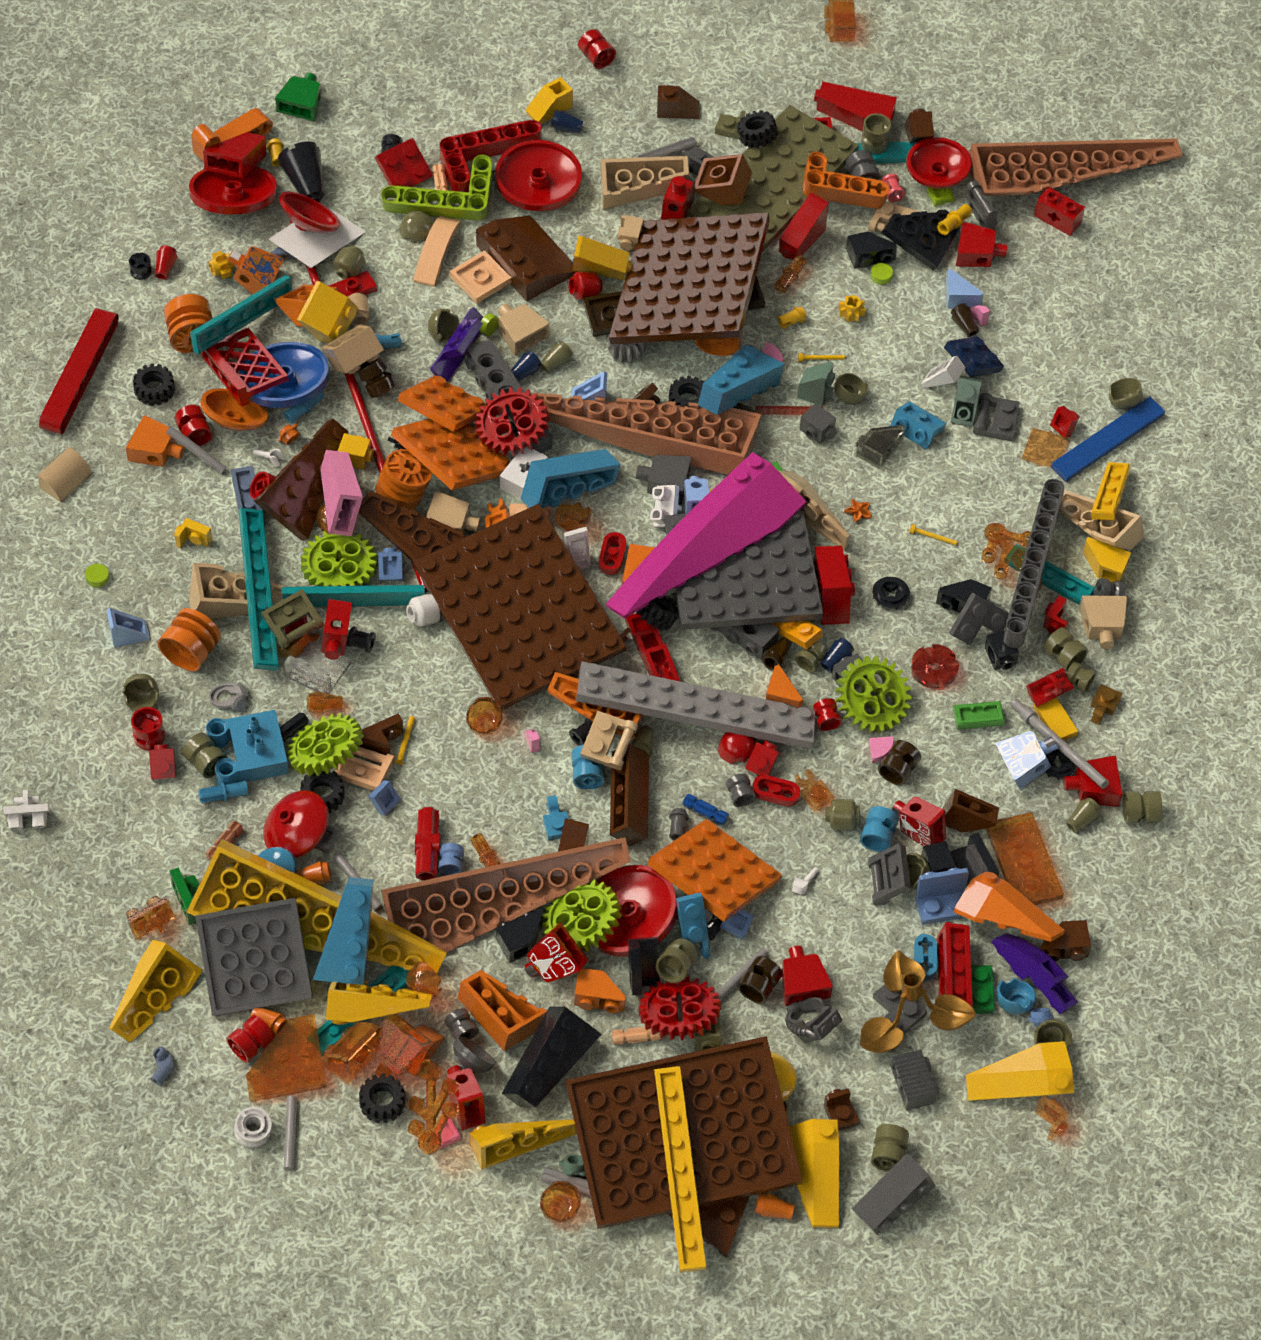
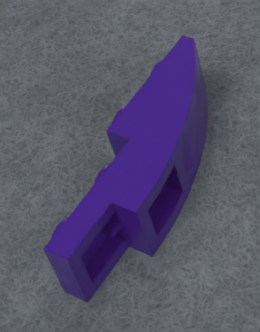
[991,933,1078,1014]

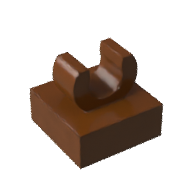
[633,382,661,404]

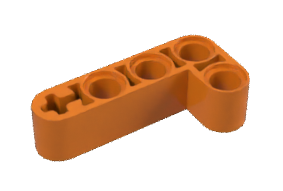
[191,108,273,163]
[802,152,889,209]

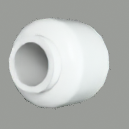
[406,594,441,627]

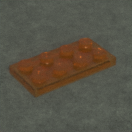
[986,812,1064,905]

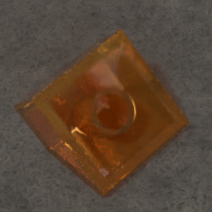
[323,1021,381,1084]

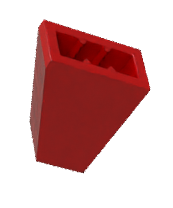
[203,132,266,179]
[778,193,829,262]

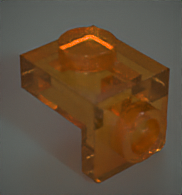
[1035,1095,1069,1141]

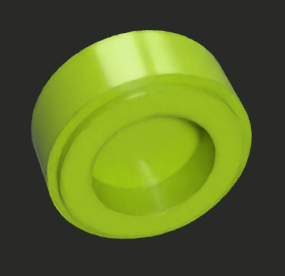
[870,263,893,285]
[479,313,499,337]
[85,564,109,587]

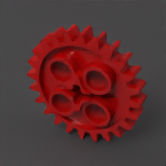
[475,387,550,456]
[638,976,721,1041]

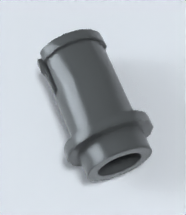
[669,808,689,840]

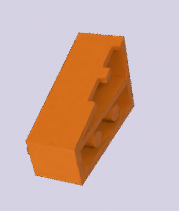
[457,970,547,1051]

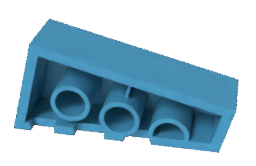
[698,345,785,415]
[521,449,621,508]
[313,877,374,985]

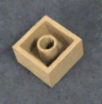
[322,325,384,374]

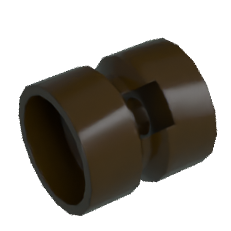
[356,356,396,398]
[878,740,922,786]
[737,956,783,1004]

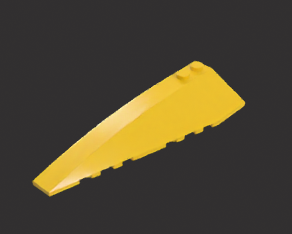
[187,839,447,976]

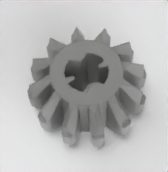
[608,337,645,364]

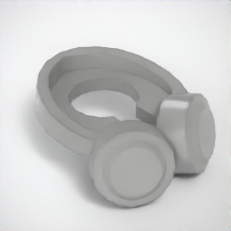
[209,683,249,712]

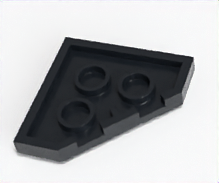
[881,210,961,271]

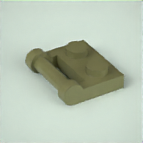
[261,589,324,650]

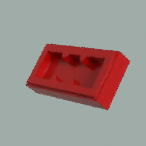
[328,271,377,297]

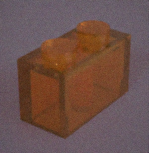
[824,0,856,42]

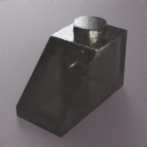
[855,425,905,469]

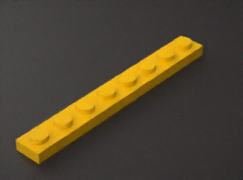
[654,1066,706,1273]

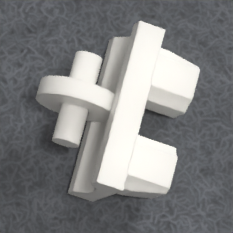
[650,485,682,528]
[3,790,51,830]

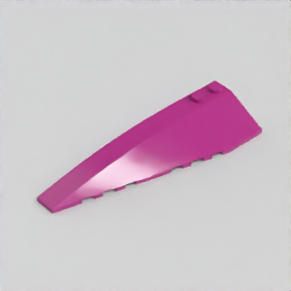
[606,452,806,619]

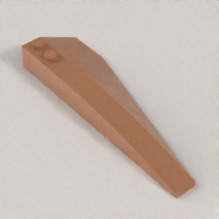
[969,138,1182,196]
[531,393,762,475]
[381,837,631,952]

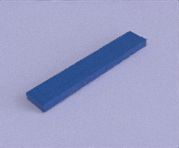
[1051,396,1165,482]

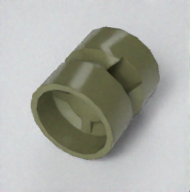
[861,113,891,154]
[1043,627,1088,671]
[182,732,228,778]
[1122,791,1162,823]
[656,938,698,983]
[871,1124,909,1171]

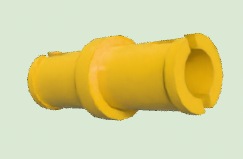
[937,204,973,235]

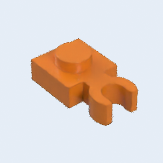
[485,498,510,528]

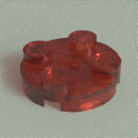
[911,644,959,690]

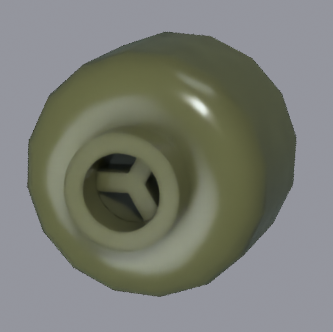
[333,245,366,279]
[825,799,860,831]

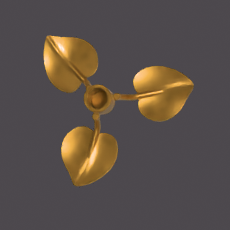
[860,950,976,1053]

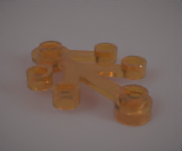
[981,523,1042,591]
[408,1059,459,1155]

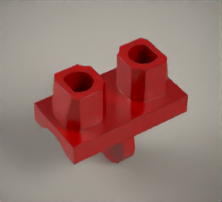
[1026,667,1074,707]

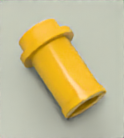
[267,138,284,167]
[777,306,807,330]

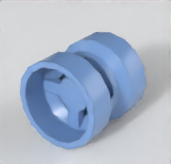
[438,843,465,876]

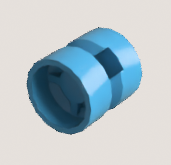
[571,745,604,789]
[860,806,899,852]

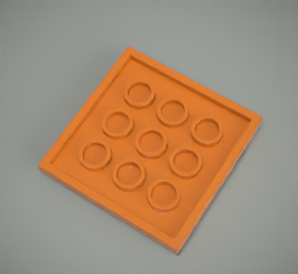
[391,419,510,490]
[647,819,782,922]

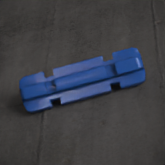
[683,794,729,825]

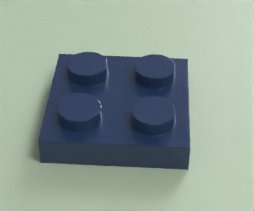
[944,336,1004,377]

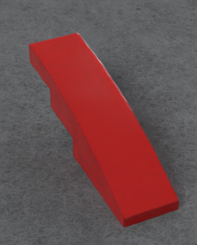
[625,613,681,682]

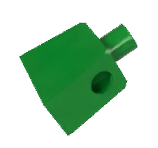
[275,73,321,122]

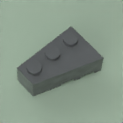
[852,1153,936,1235]

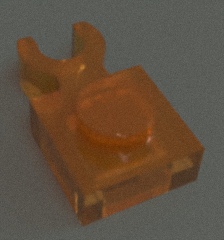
[795,769,835,812]

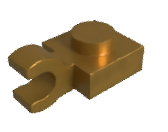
[277,633,319,658]
[1090,684,1123,725]

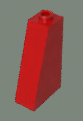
[814,81,897,132]

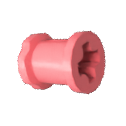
[881,174,906,203]

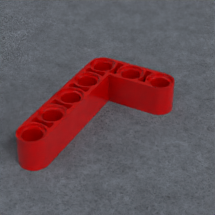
[439,120,542,193]

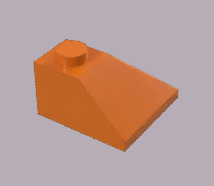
[275,284,338,327]

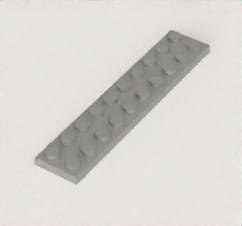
[576,661,815,749]

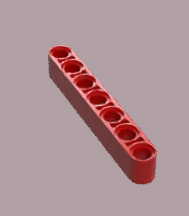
[39,308,119,434]

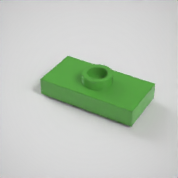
[953,701,1005,730]

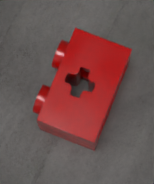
[1034,187,1085,236]

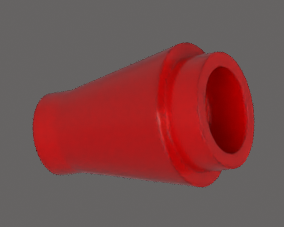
[154,245,178,280]

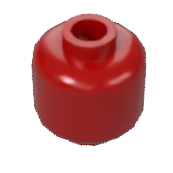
[568,271,603,300]

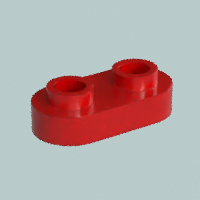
[598,532,626,575]
[752,775,800,807]

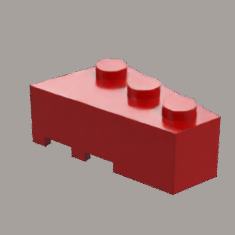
[814,545,855,625]

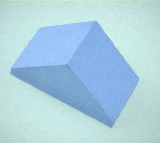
[945,268,983,308]
[571,371,607,401]
[107,608,150,647]

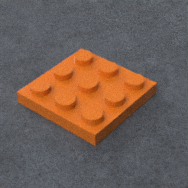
[397,375,487,432]

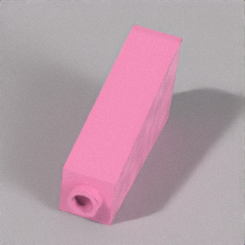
[321,450,363,536]

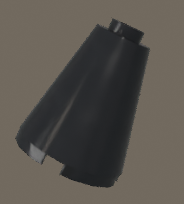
[278,141,324,202]

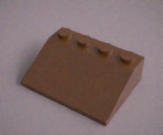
[476,215,579,302]

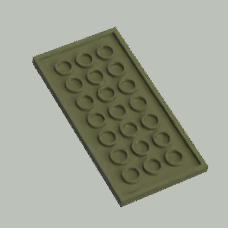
[687,105,859,252]

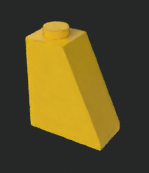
[573,235,632,280]

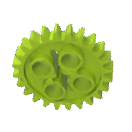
[301,531,377,586]
[835,656,912,733]
[287,713,364,776]
[542,880,622,952]

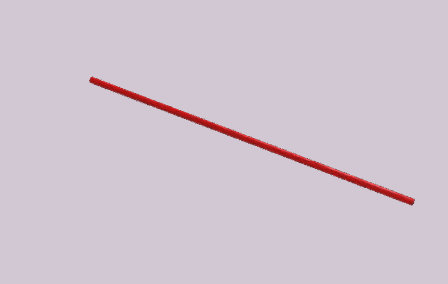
[289,219,429,593]

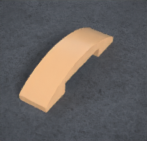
[413,216,461,287]

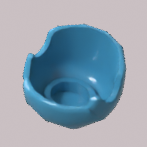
[997,978,1036,1014]

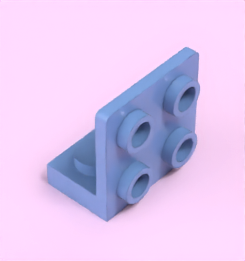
[915,868,969,925]

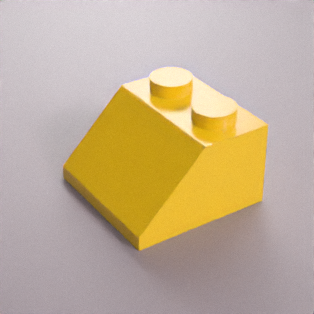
[297,281,358,343]

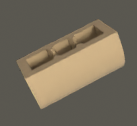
[38,447,92,502]

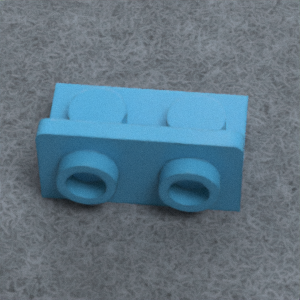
[890,401,947,449]

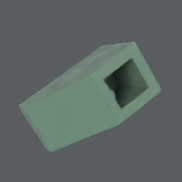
[797,362,836,406]
[951,375,982,426]

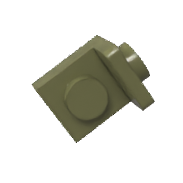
[715,111,746,139]
[694,1018,721,1052]

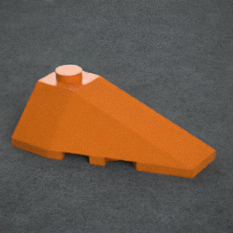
[547,672,644,739]
[954,872,1065,942]

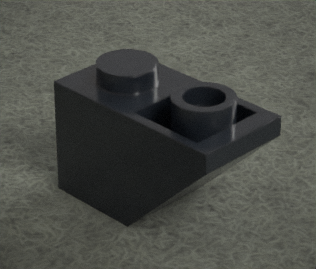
[846,231,897,269]
[936,579,992,613]
[496,909,543,963]

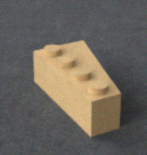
[600,156,689,209]

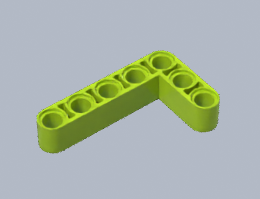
[381,155,493,220]

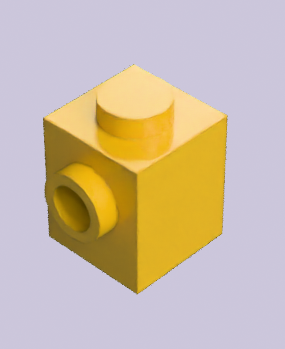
[338,433,374,470]

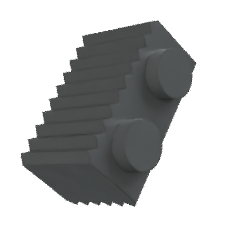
[890,1050,939,1110]

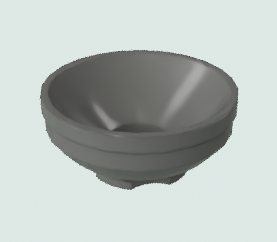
[453,1036,496,1074]

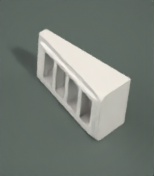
[921,356,965,388]
[564,527,591,570]

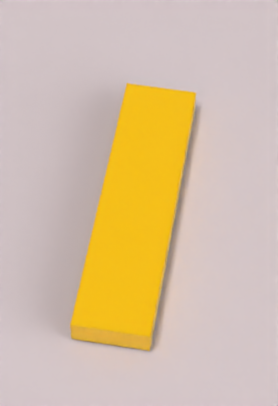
[1091,462,1131,520]

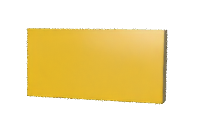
[1033,697,1078,741]

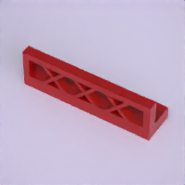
[937,922,972,1007]

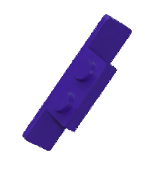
[430,307,483,382]

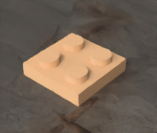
[449,251,511,304]

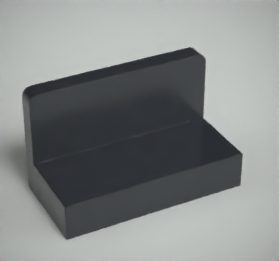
[951,832,999,886]
[628,937,660,996]

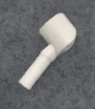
[253,448,285,467]
[792,867,819,895]

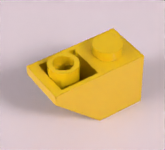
[526,77,573,124]
[1083,537,1131,582]

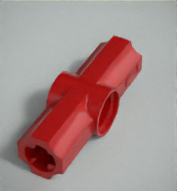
[415,807,440,881]

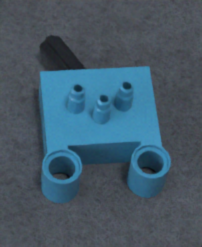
[206,710,309,785]

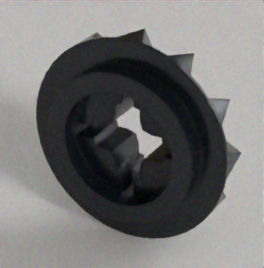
[872,577,910,610]
[1045,749,1077,780]

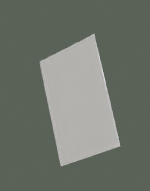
[269,204,366,268]

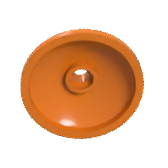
[200,388,268,431]

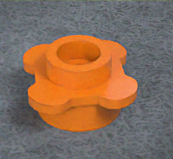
[278,423,300,445]

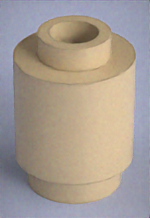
[348,293,370,327]

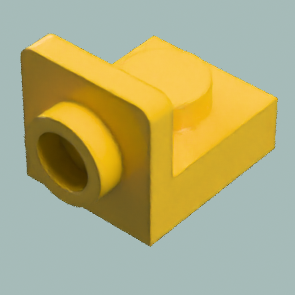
[174,518,213,549]

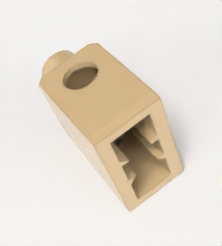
[498,304,549,356]
[427,491,481,534]
[1079,596,1127,649]

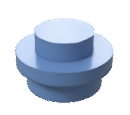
[1028,1008,1054,1027]

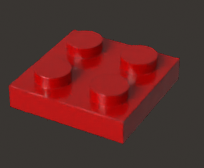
[374,138,433,187]

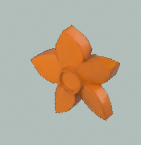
[844,499,872,523]

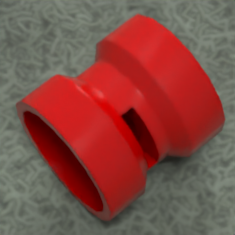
[813,698,842,731]

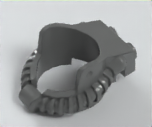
[785,997,842,1043]

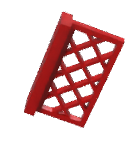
[201,327,289,407]

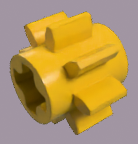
[208,250,235,280]
[838,295,866,322]

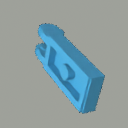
[676,893,710,959]

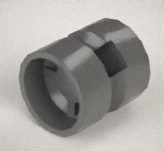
[846,150,881,180]

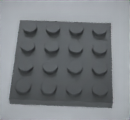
[195,898,313,1016]

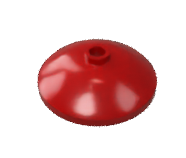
[906,137,971,189]
[279,191,340,233]
[263,790,329,858]

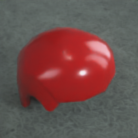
[717,732,756,764]

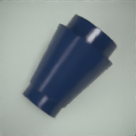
[551,110,583,134]
[511,351,541,382]
[821,638,854,673]

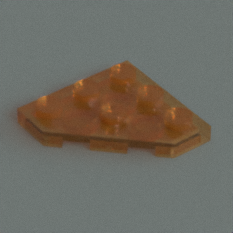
[246,1014,327,1102]

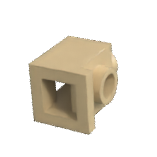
[617,215,643,251]

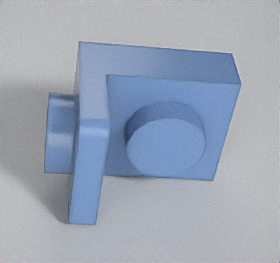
[378,548,403,581]

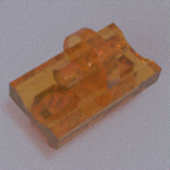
[126,895,175,940]

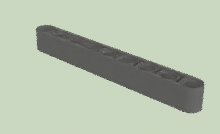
[1003,479,1064,648]

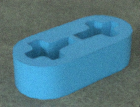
[913,934,937,981]

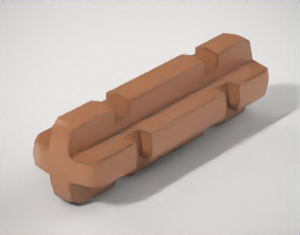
[206,821,243,861]

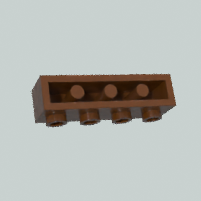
[610,743,649,846]

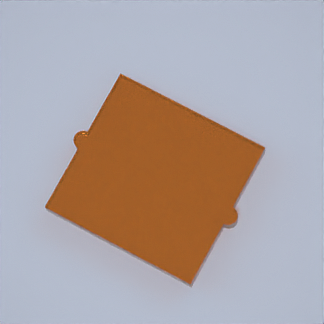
[1021,428,1068,468]

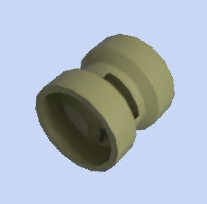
[795,641,827,672]
[1066,661,1096,693]

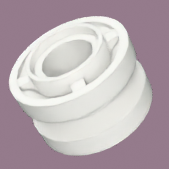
[234,1107,272,1148]

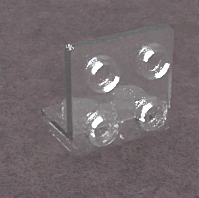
[285,641,351,697]

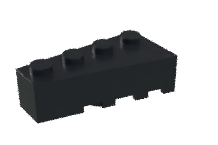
[502,1006,602,1108]

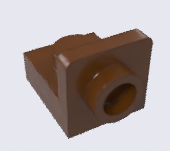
[823,1088,859,1132]

